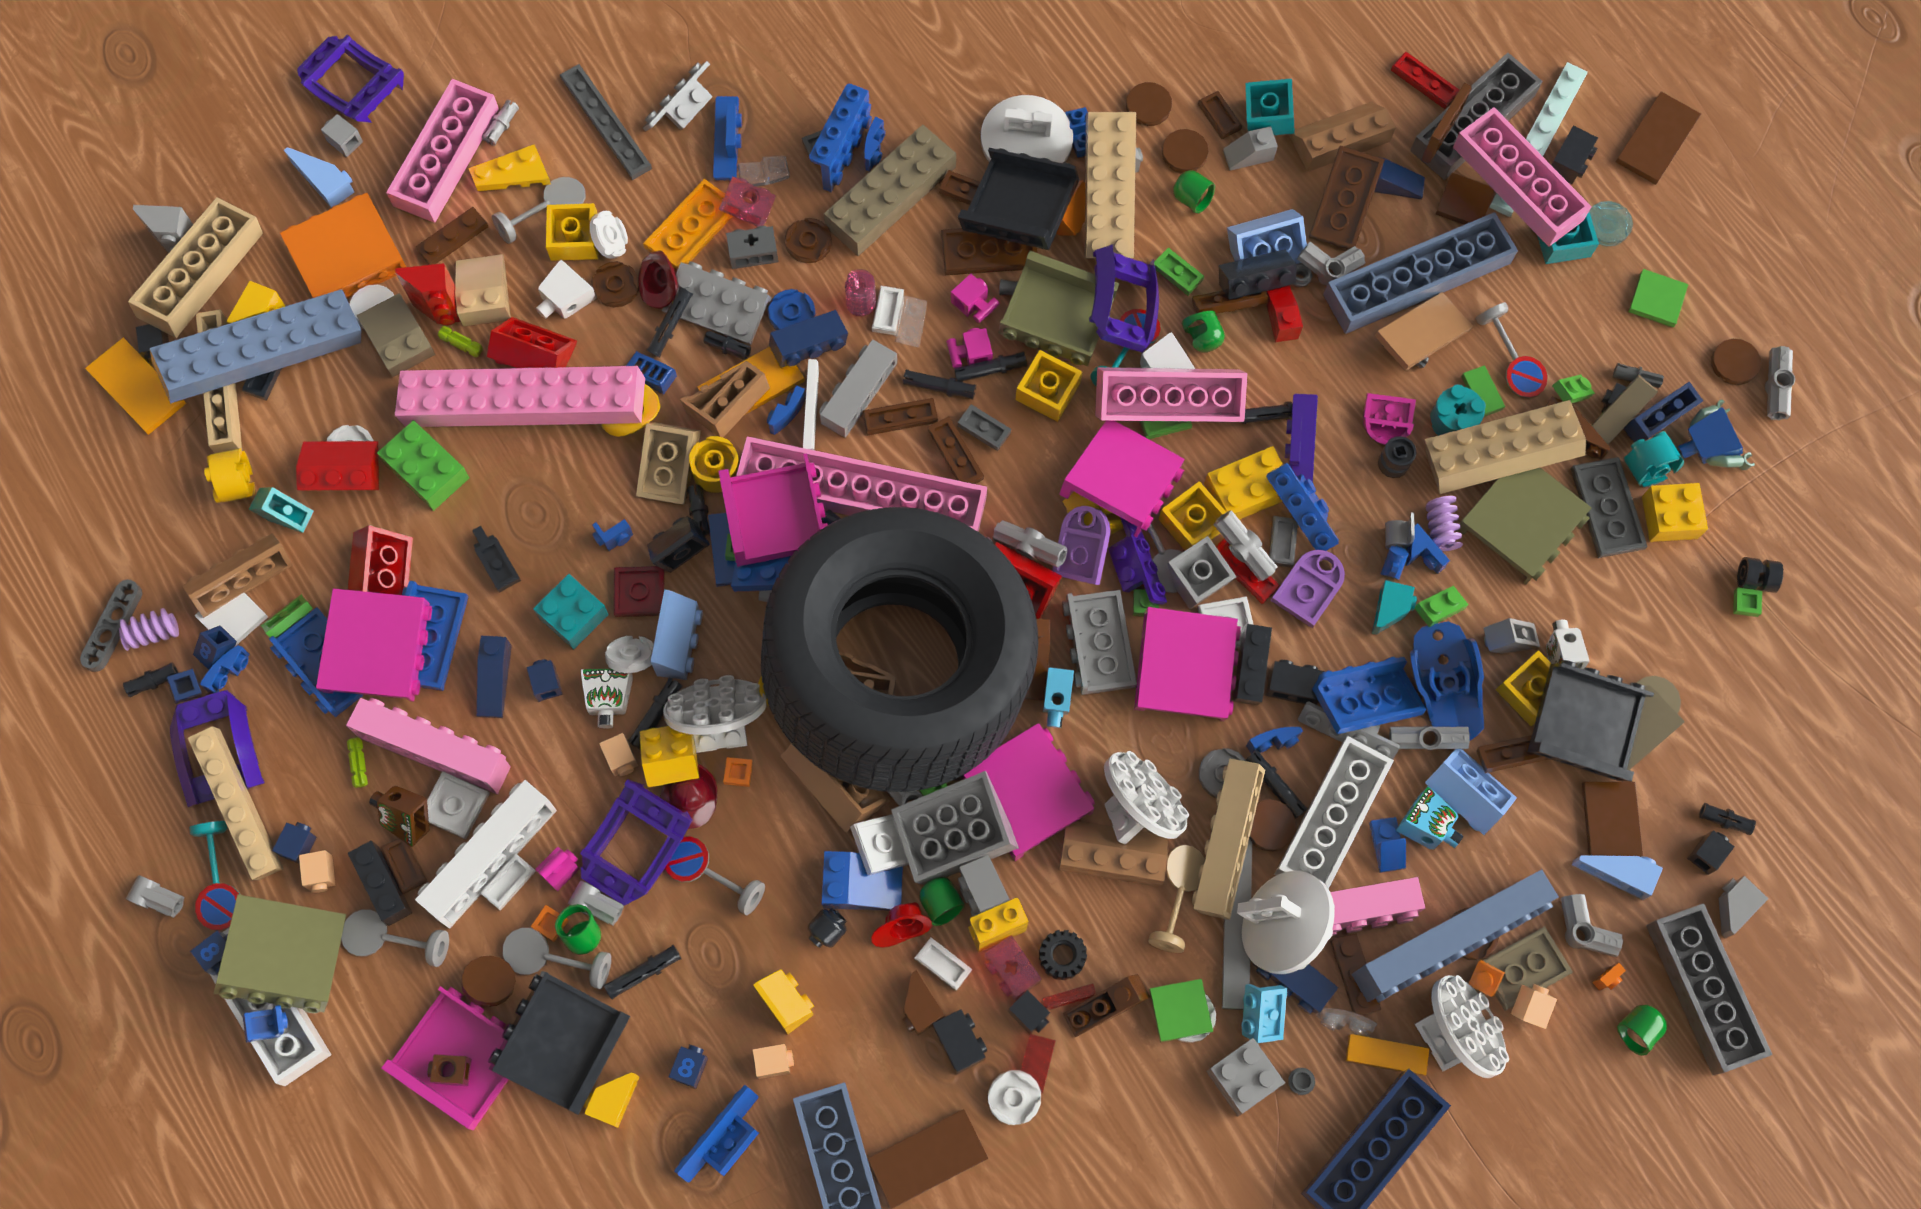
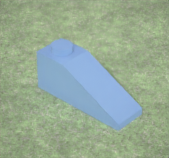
[284,147,354,208]
[1572,855,1663,900]

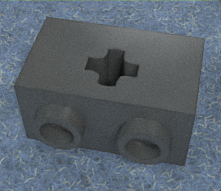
[726,226,779,269]

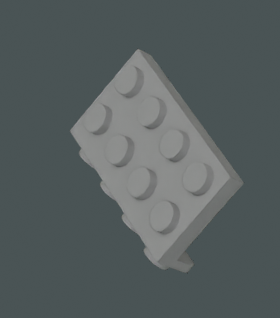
[662,261,772,345]
[1062,590,1137,695]

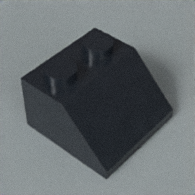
[647,516,710,573]

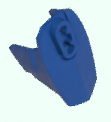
[1410,621,1484,742]

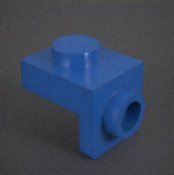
[592,519,633,551]
[242,1005,288,1042]

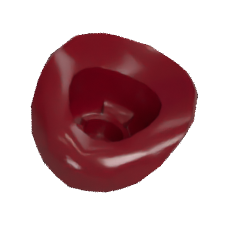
[638,250,678,309]
[660,764,718,829]

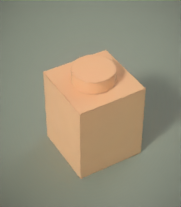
[599,733,638,776]
[299,850,336,893]
[1511,984,1557,1029]
[753,1044,794,1079]

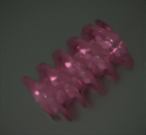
[845,269,876,316]

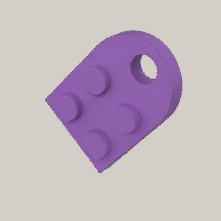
[1052,506,1110,585]
[1271,550,1345,628]

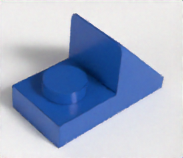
[1406,523,1450,574]
[1369,817,1406,873]

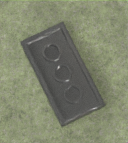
[1570,457,1648,558]

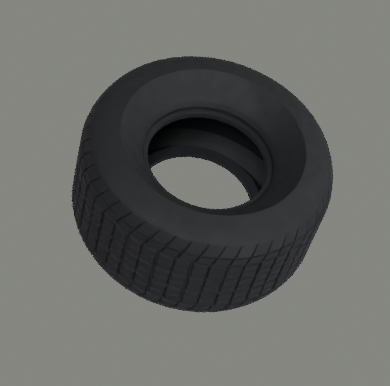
[761,507,1038,792]

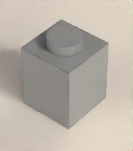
[321,114,363,157]

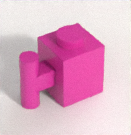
[951,274,1000,323]
[946,328,993,368]
[535,847,580,892]

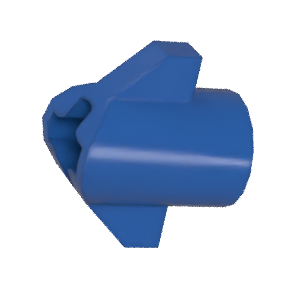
[1380,546,1409,580]

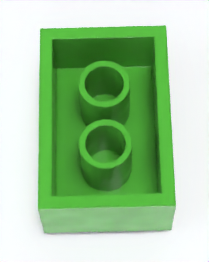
[377,420,470,511]

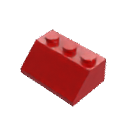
[395,263,461,325]
[487,317,577,368]
[296,441,379,491]
[348,525,413,595]
[995,542,1062,619]

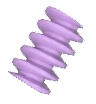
[1426,496,1463,551]
[119,608,179,651]

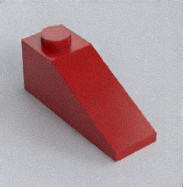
[1266,286,1303,342]

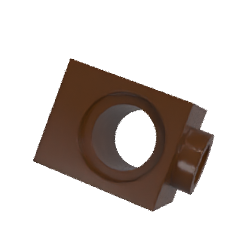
[427,1054,472,1086]

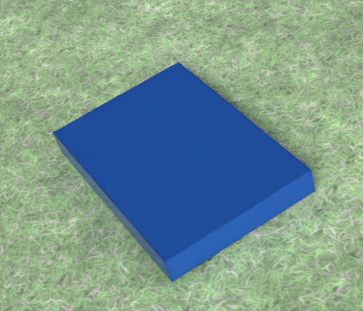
[708,513,735,587]

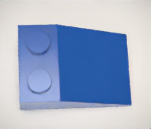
[822,851,903,911]

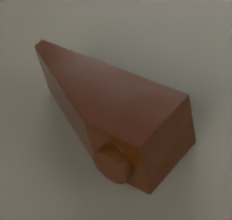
[1025,619,1050,700]

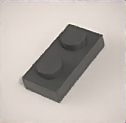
[957,404,1011,451]

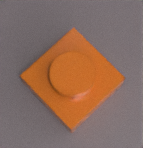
[723,757,753,787]
[531,905,569,942]
[1468,960,1505,997]
[1592,963,1626,991]

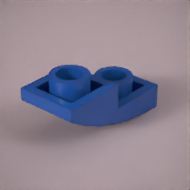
[1064,107,1088,158]
[865,116,886,172]
[767,386,806,435]
[200,645,250,693]
[1246,727,1303,754]

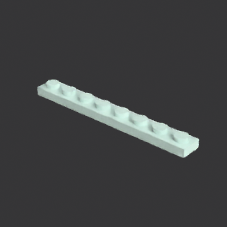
[1489,62,1588,217]

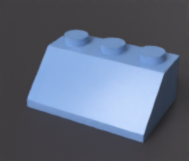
[1227,209,1307,264]
[651,589,703,680]
[1425,749,1517,835]

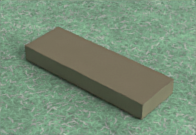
[1591,375,1658,444]

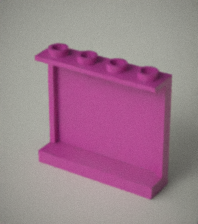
[1059,420,1185,537]
[719,453,828,567]
[316,588,432,702]
[1134,607,1241,721]
[961,723,1095,861]
[381,986,509,1130]

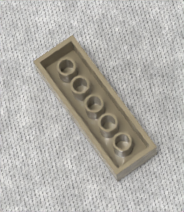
[824,125,956,256]

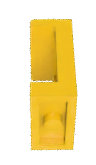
[968,898,1029,953]

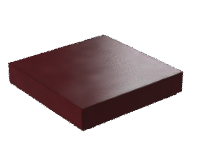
[614,566,665,617]

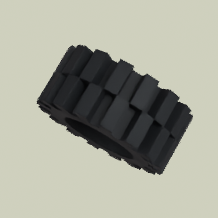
[1039,930,1087,980]

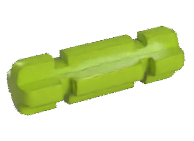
[438,326,483,357]
[347,737,368,788]

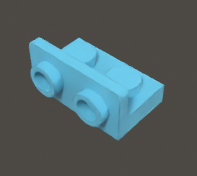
[1241,984,1287,1043]

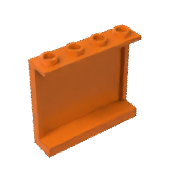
[280,193,406,299]

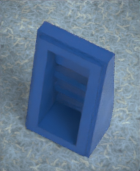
[626,351,677,395]

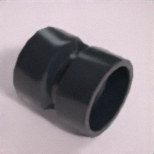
[1378,436,1417,478]
[1737,557,1784,593]

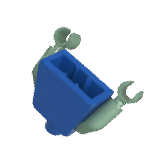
[1678,400,1755,470]

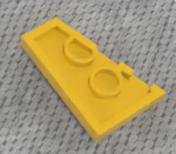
[469,144,551,191]

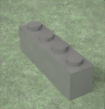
[819,340,897,438]

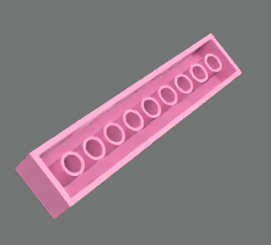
[395,366,645,427]
[736,437,987,532]

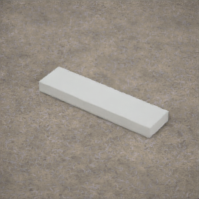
[803,359,819,450]

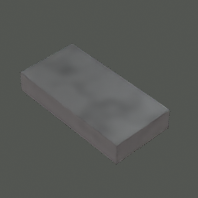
[1269,516,1298,568]

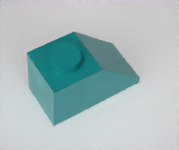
[249,487,314,533]
[1372,580,1417,635]

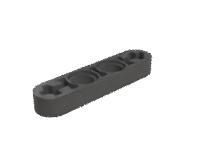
[80,579,142,672]

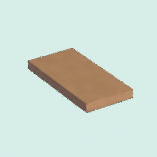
[1374,292,1473,371]

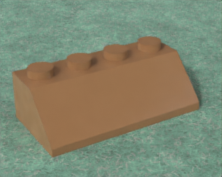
[1288,102,1396,172]
[182,533,293,618]
[781,743,891,833]
[1059,821,1168,887]

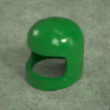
[1173,170,1215,213]
[1181,311,1225,353]
[919,877,965,926]
[555,904,601,955]
[1617,1005,1667,1056]

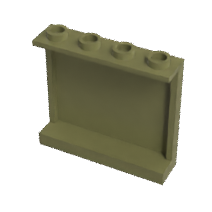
[998,251,1119,366]
[1458,468,1592,585]
[213,895,346,1013]

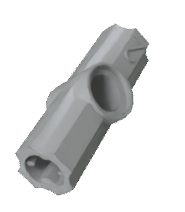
[1765,346,1795,421]
[1213,510,1277,581]
[993,520,1068,568]
[1389,726,1469,750]

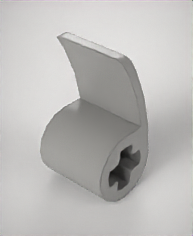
[1385,512,1415,550]

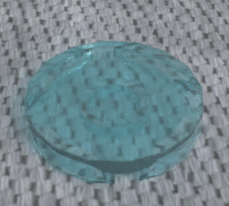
[1589,201,1633,246]

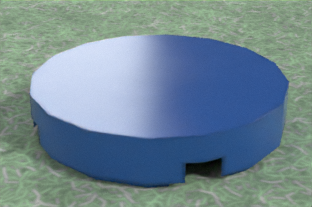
[768,289,816,330]

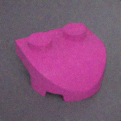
[1363,393,1416,445]

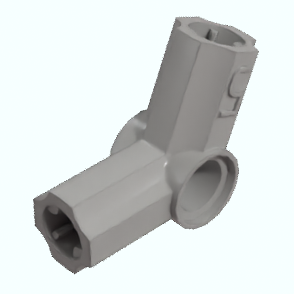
[1297,242,1366,285]
[1561,894,1623,957]

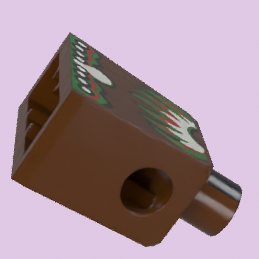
[369,786,430,847]

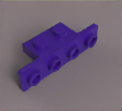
[1285,394,1318,483]
[1108,517,1167,605]

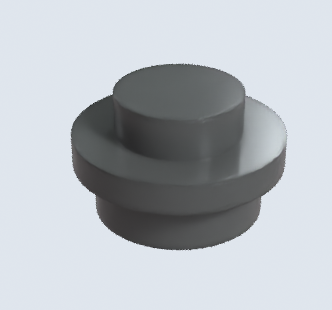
[1288,1068,1315,1095]

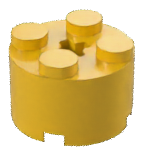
[689,436,740,493]
[204,448,255,503]

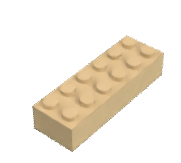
[1084,112,1136,258]
[128,197,263,338]
[1425,400,1586,494]

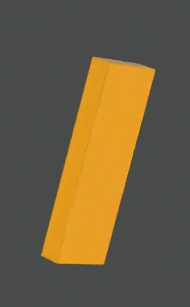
[1346,1034,1429,1076]

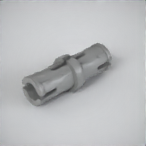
[482,100,519,146]

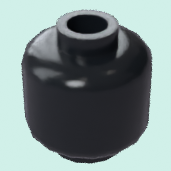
[808,908,847,948]

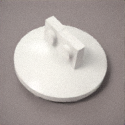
[981,95,1073,163]
[663,675,767,753]
[1104,751,1189,844]
[1237,871,1335,974]
[1415,975,1509,1078]

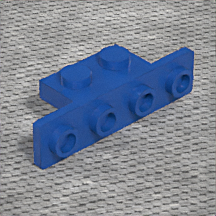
[713,96,742,180]
[1266,463,1339,551]
[674,1085,759,1183]

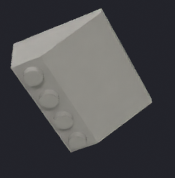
[891,771,1019,886]

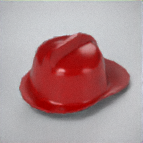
[871,902,932,947]

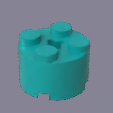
[1430,385,1486,436]
[1624,431,1684,487]

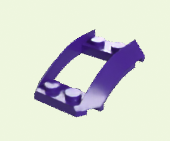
[297,35,404,123]
[1089,244,1159,353]
[170,690,265,807]
[580,780,693,906]

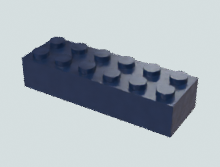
[1301,1068,1451,1209]

